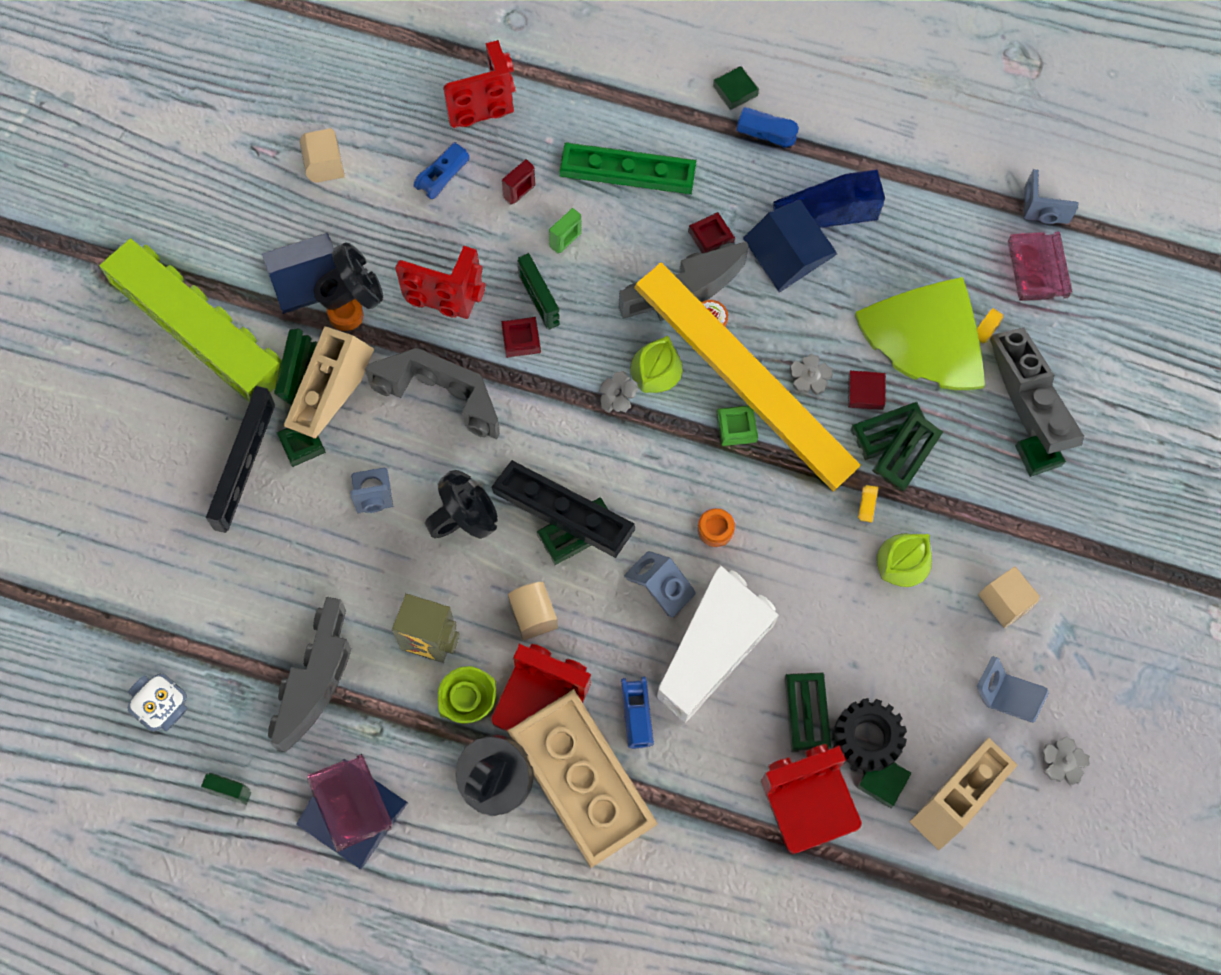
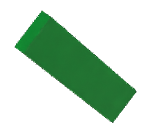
[559,142,697,195]

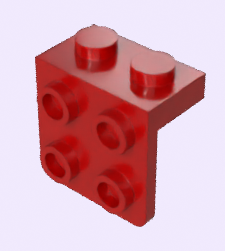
[443,40,516,128]
[395,246,485,319]
[491,644,591,732]
[761,744,862,854]

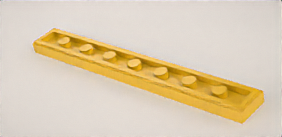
[634,262,861,492]

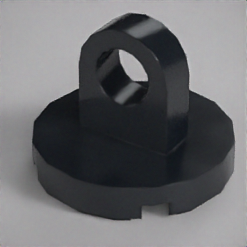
[314,242,384,310]
[425,470,498,539]
[455,734,534,816]

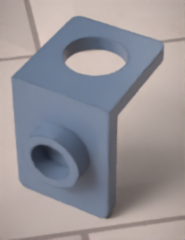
[1024,169,1079,224]
[350,467,394,514]
[624,551,696,618]
[977,656,1049,723]

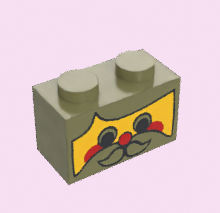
[392,593,460,663]

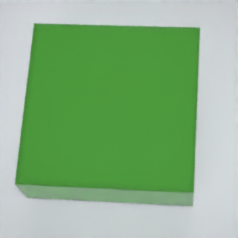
[549,208,581,254]
[716,405,758,446]

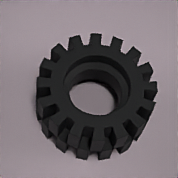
[832,698,907,774]

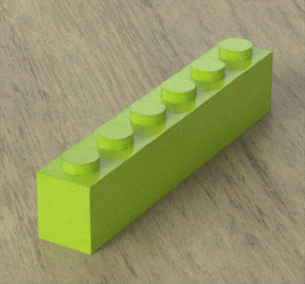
[99,238,282,402]

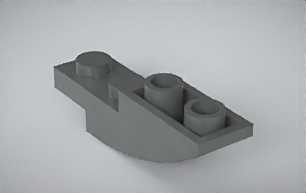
[619,241,749,321]
[991,327,1084,454]
[268,597,352,752]

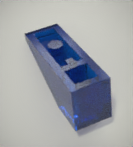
[773,169,886,228]

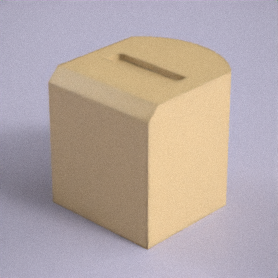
[300,128,345,183]
[978,566,1040,628]
[508,582,558,641]

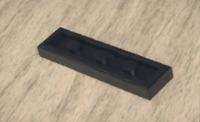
[205,386,275,533]
[491,460,636,558]

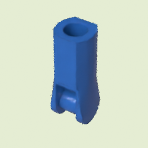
[737,107,799,148]
[413,142,470,200]
[621,676,654,749]

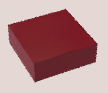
[502,159,535,205]
[688,212,735,253]
[501,317,541,358]
[848,370,886,410]

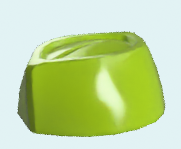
[630,335,683,393]
[877,533,932,587]
[438,666,497,724]

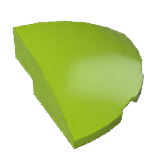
[855,277,985,390]

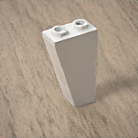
[657,566,779,723]

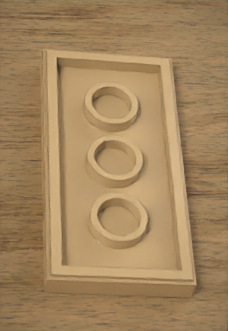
[507,690,658,868]

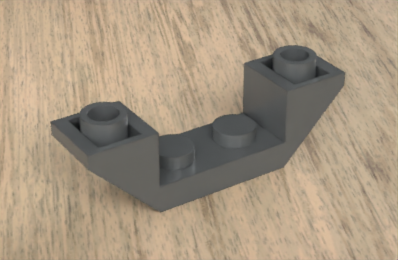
[365,348,500,439]

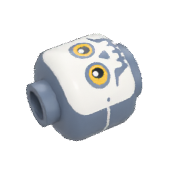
[127,673,188,732]

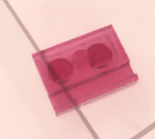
[1008,231,1072,301]
[307,754,392,852]

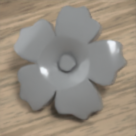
[790,353,833,395]
[599,371,639,413]
[1042,737,1090,785]

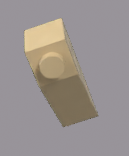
[284,326,374,439]
[909,737,1018,850]

